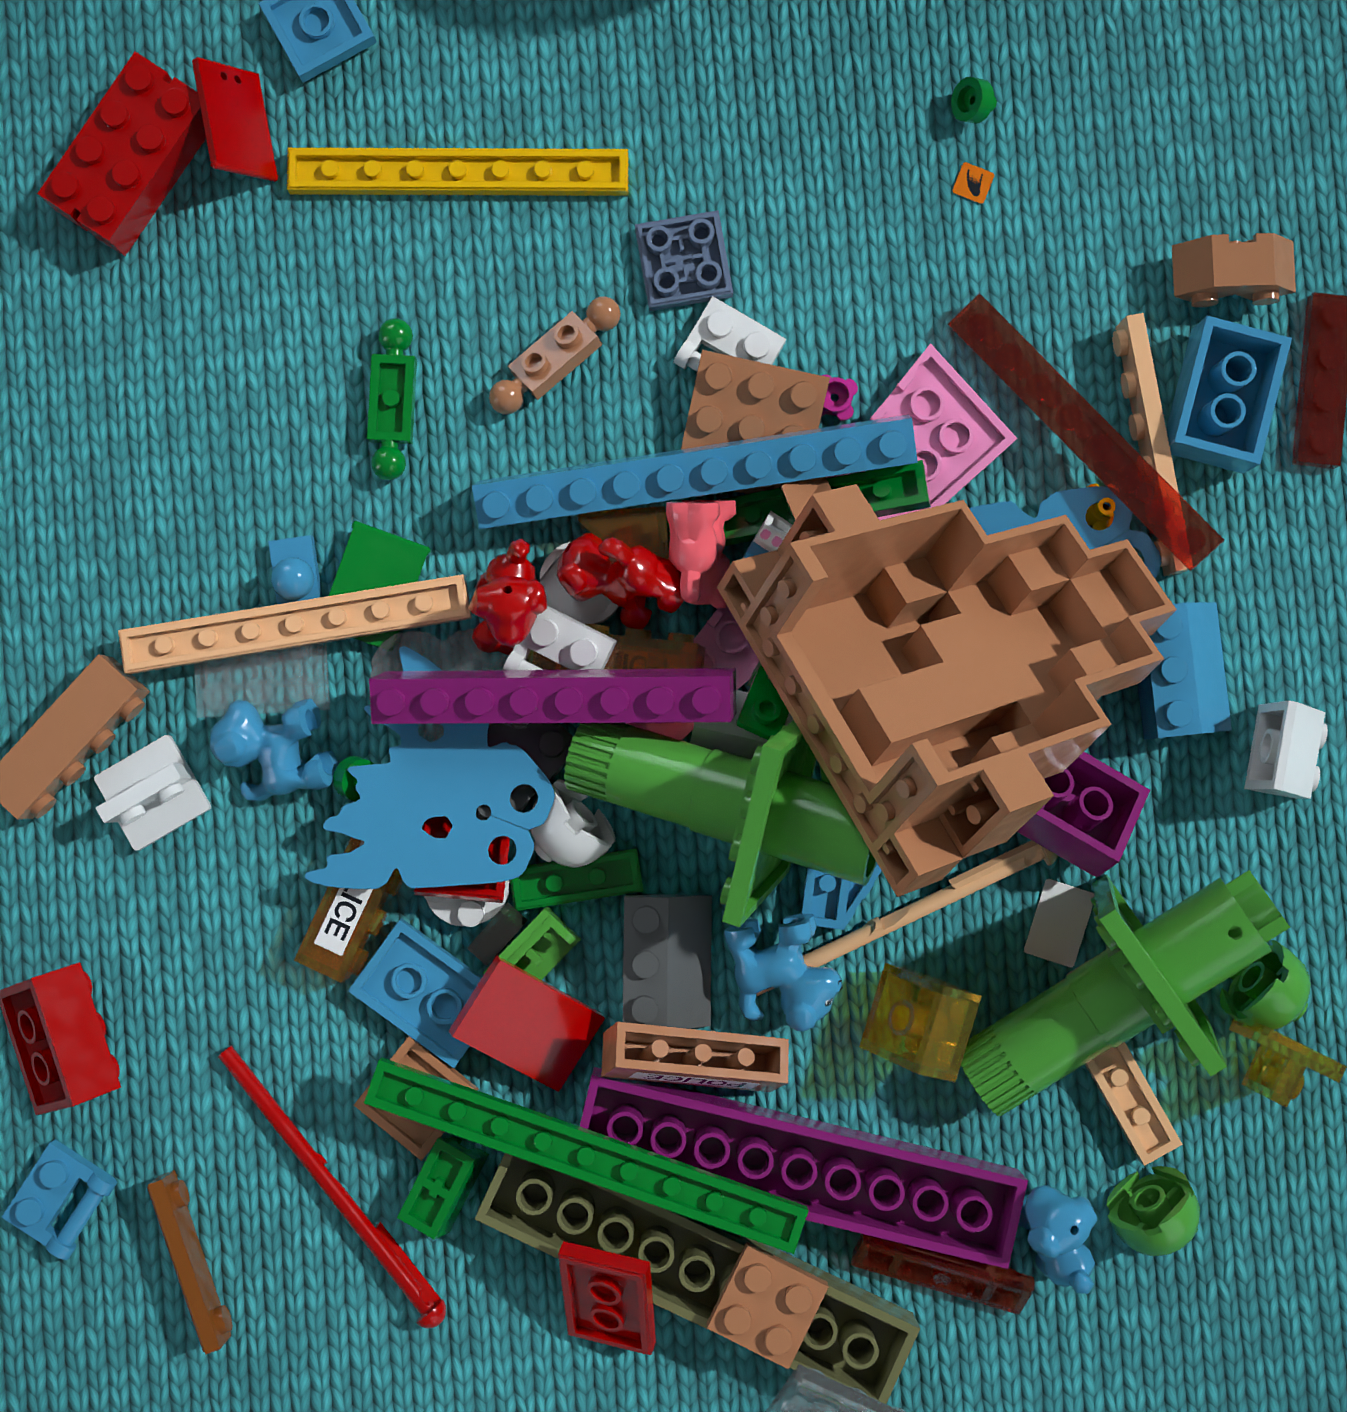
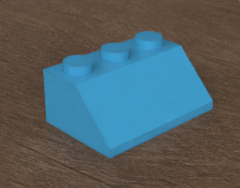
[1138,602,1232,740]

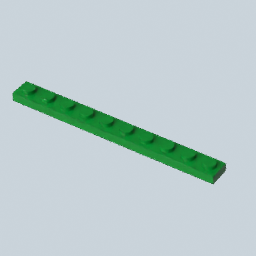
[364,1057,809,1254]

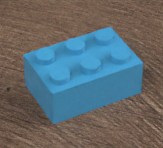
[1166,316,1292,474]

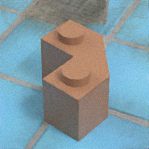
[1172,233,1296,307]

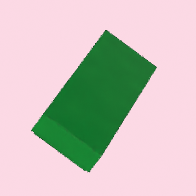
[510,848,644,911]

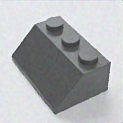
[623,894,712,1029]

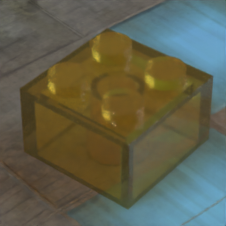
[859,963,982,1082]

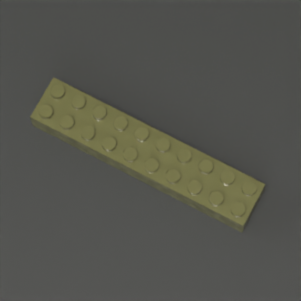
[475,1153,920,1412]

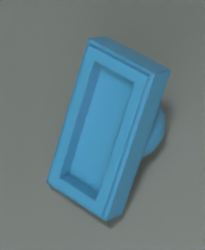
[268,535,322,604]

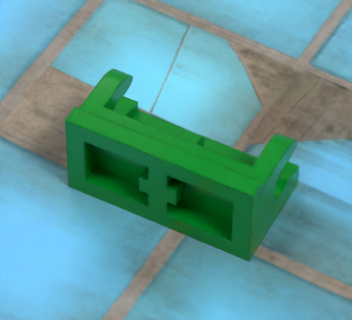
[397,1137,489,1240]

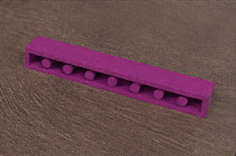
[369,668,737,724]

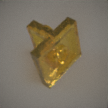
[1229,1019,1347,1108]

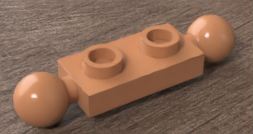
[489,296,621,415]

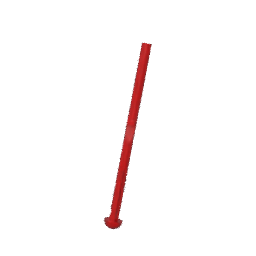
[218,1046,446,1329]

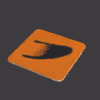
[952,162,994,204]

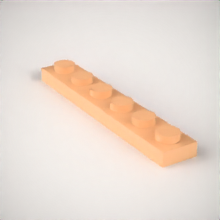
[1112,313,1193,576]

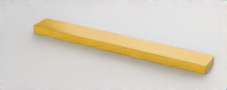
[287,148,629,196]

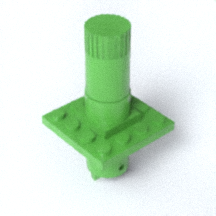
[564,719,877,927]
[955,870,1291,1116]

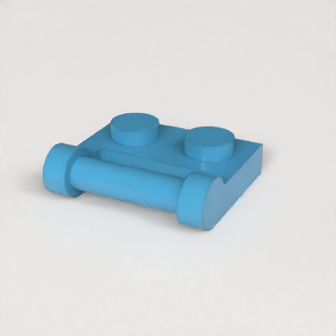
[1,1139,117,1260]

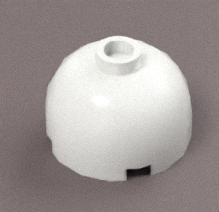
[530,779,616,868]

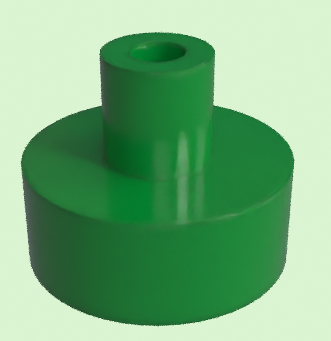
[951,77,997,124]
[333,756,374,802]

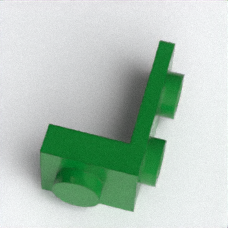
[736,661,789,740]

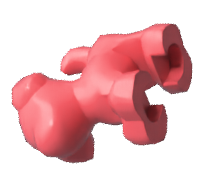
[666,499,736,609]

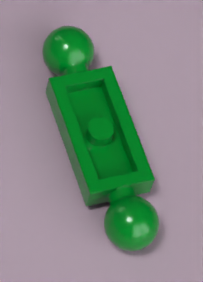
[367,318,417,480]

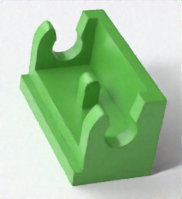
[483,906,581,980]

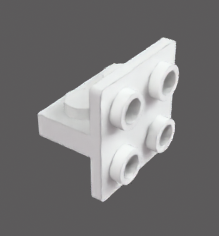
[94,735,211,851]

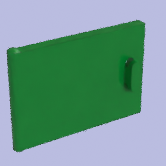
[329,521,430,652]

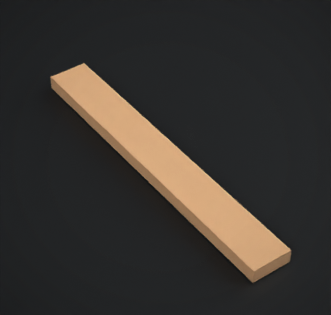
[118,574,472,674]

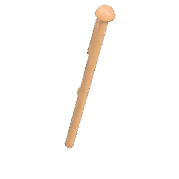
[756,840,1058,997]

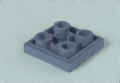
[635,210,733,312]

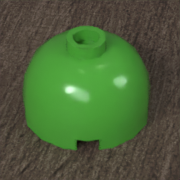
[1220,940,1311,1031]
[1106,1166,1200,1257]

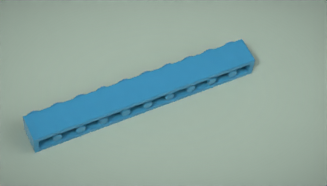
[472,414,918,529]

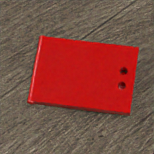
[192,57,278,182]

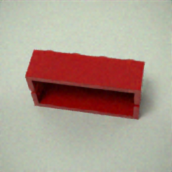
[37,51,206,256]

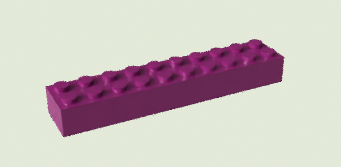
[580,1067,1028,1269]

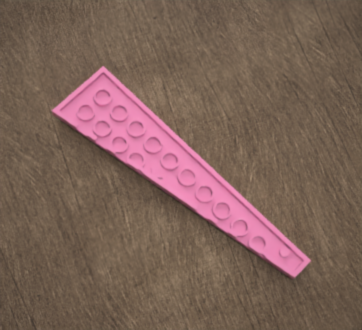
[626,343,1018,740]

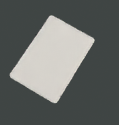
[1024,879,1095,967]

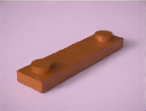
[147,1170,233,1355]

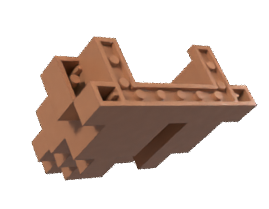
[717,484,1176,897]

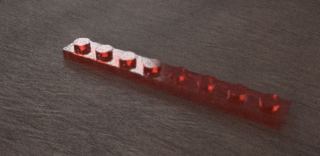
[948,293,1225,572]

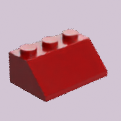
[0,962,121,1115]

